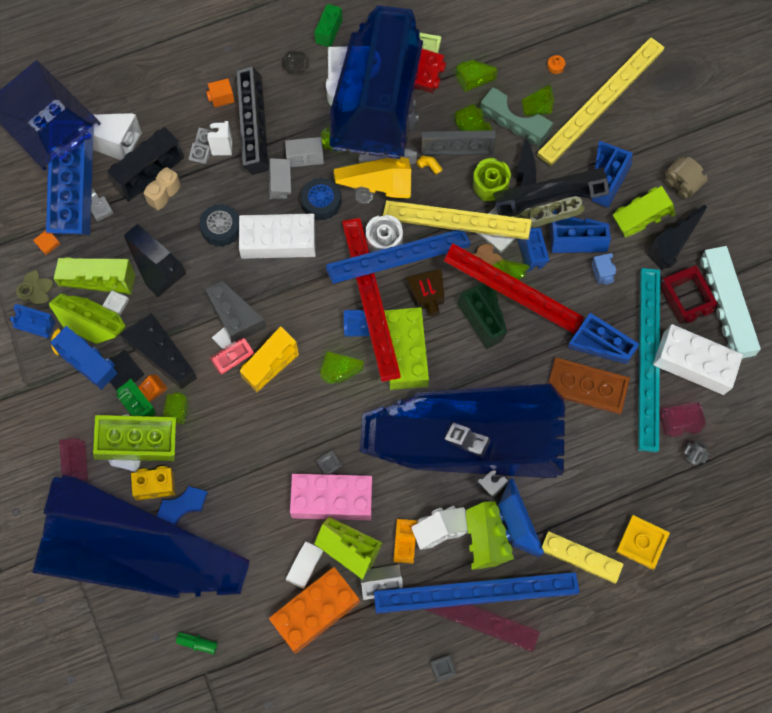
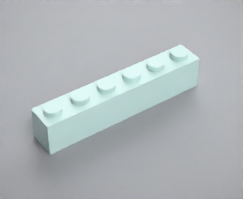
[700,246,761,358]

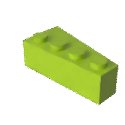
[54,257,136,295]

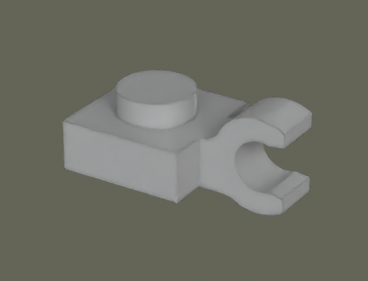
[91,188,114,222]

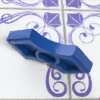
[157,486,208,525]

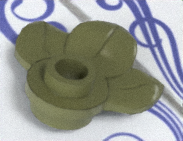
[16,270,54,305]

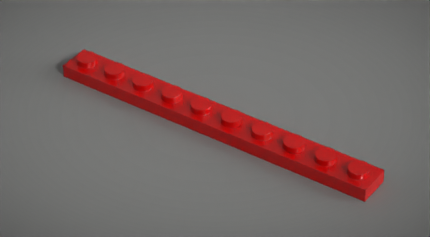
[342,218,401,382]

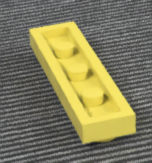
[542,531,623,583]

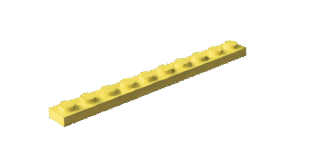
[537,37,665,166]

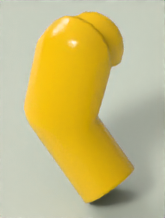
[416,155,443,175]

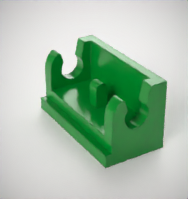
[116,379,157,417]

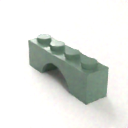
[480,87,553,147]

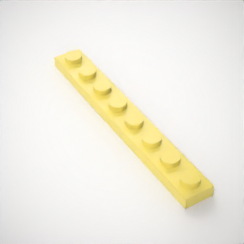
[383,200,532,240]

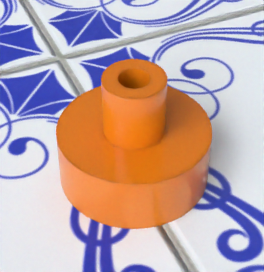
[547,55,565,74]

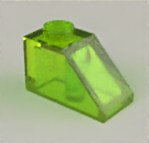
[456,60,498,92]
[320,351,364,384]

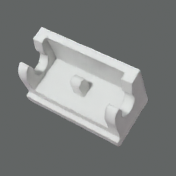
[207,121,232,155]

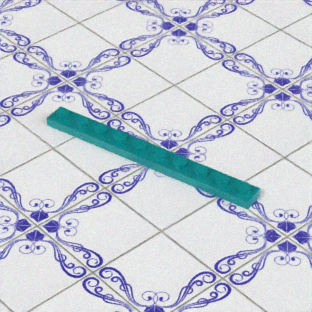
[638,268,660,452]

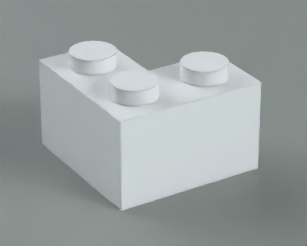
[411,506,468,550]

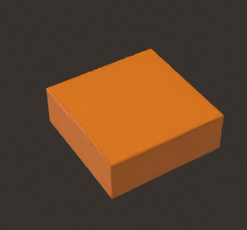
[33,231,60,255]

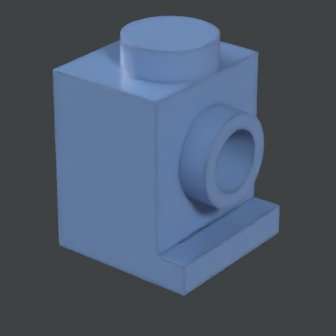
[591,253,616,285]

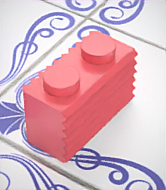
[209,338,254,374]

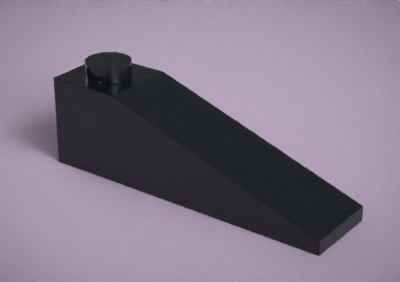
[647,205,707,270]
[124,224,186,297]

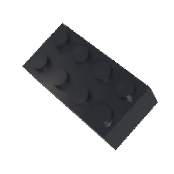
[107,126,184,202]

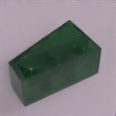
[457,283,507,349]

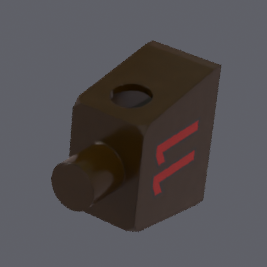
[406,269,444,316]

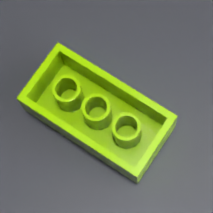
[384,307,429,390]
[93,415,176,461]

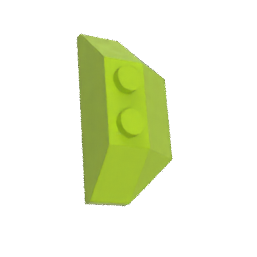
[49,293,126,344]

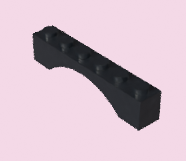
[493,167,610,217]

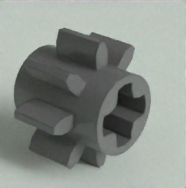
[684,440,710,465]

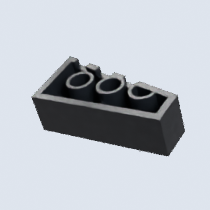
[120,313,197,389]

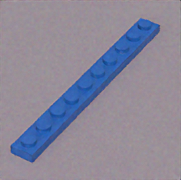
[374,572,579,614]

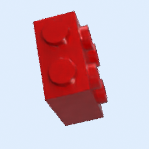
[400,45,447,94]

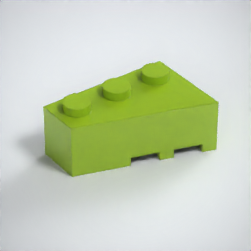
[465,501,514,570]

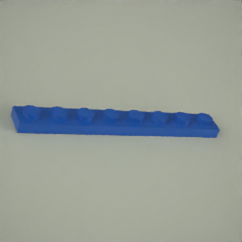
[326,230,471,284]

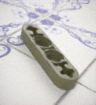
[514,196,585,228]

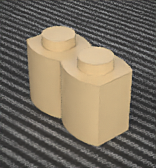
[144,167,181,210]

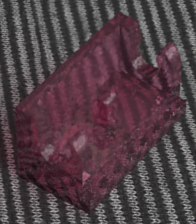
[59,438,88,483]

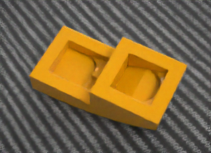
[394,519,417,563]

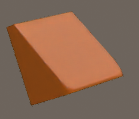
[138,375,168,402]

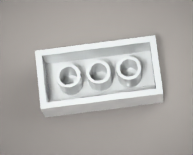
[239,214,315,259]
[653,324,743,395]

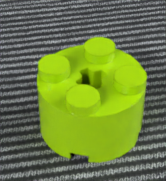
[473,158,511,202]

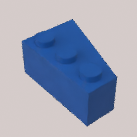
[592,141,633,208]
[568,313,639,364]

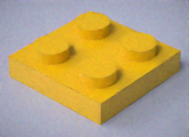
[616,515,670,570]

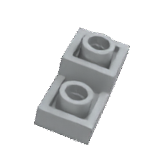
[188,128,216,164]

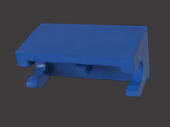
[517,227,550,272]
[10,304,56,339]
[344,310,370,337]

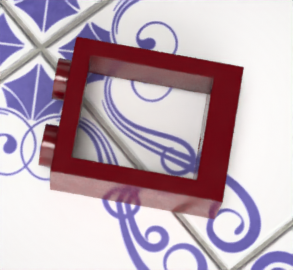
[660,265,718,324]

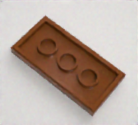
[546,357,630,415]

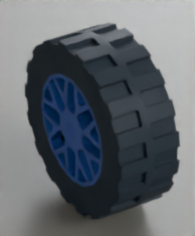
[301,178,342,221]

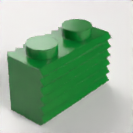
[314,4,343,47]

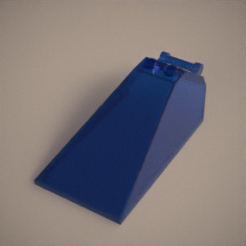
[0,60,101,171]

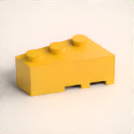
[240,326,299,392]

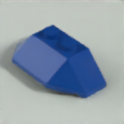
[498,478,544,558]

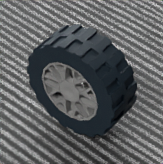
[199,204,239,247]

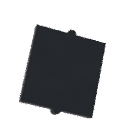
[110,350,144,391]

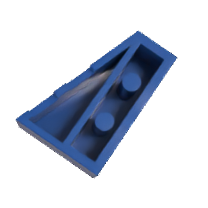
[549,210,611,253]
[50,326,117,390]

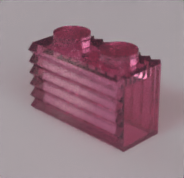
[659,402,706,437]

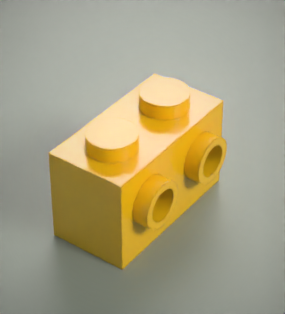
[131,466,176,501]

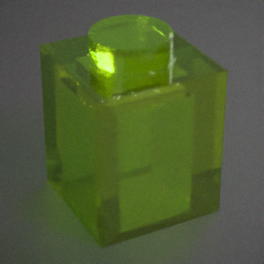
[163,393,189,425]

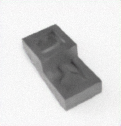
[445,423,491,458]

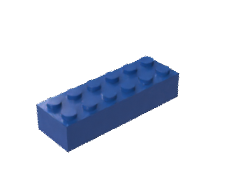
[46,120,94,235]

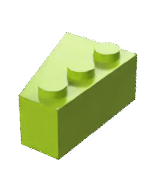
[613,186,676,238]
[315,517,383,579]

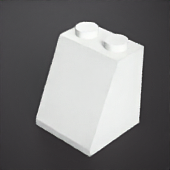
[85,113,142,160]

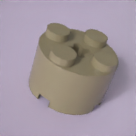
[664,155,708,200]

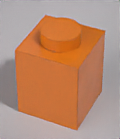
[206,78,235,108]

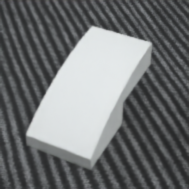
[286,541,323,589]

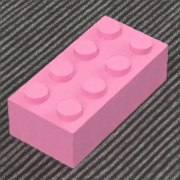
[290,474,372,520]

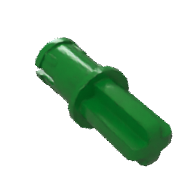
[176,632,218,655]

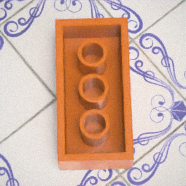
[268,567,360,654]

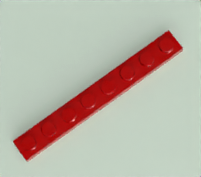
[443,243,584,334]

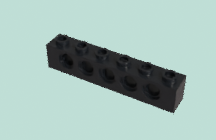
[237,66,269,175]

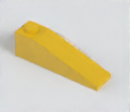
[334,157,411,198]

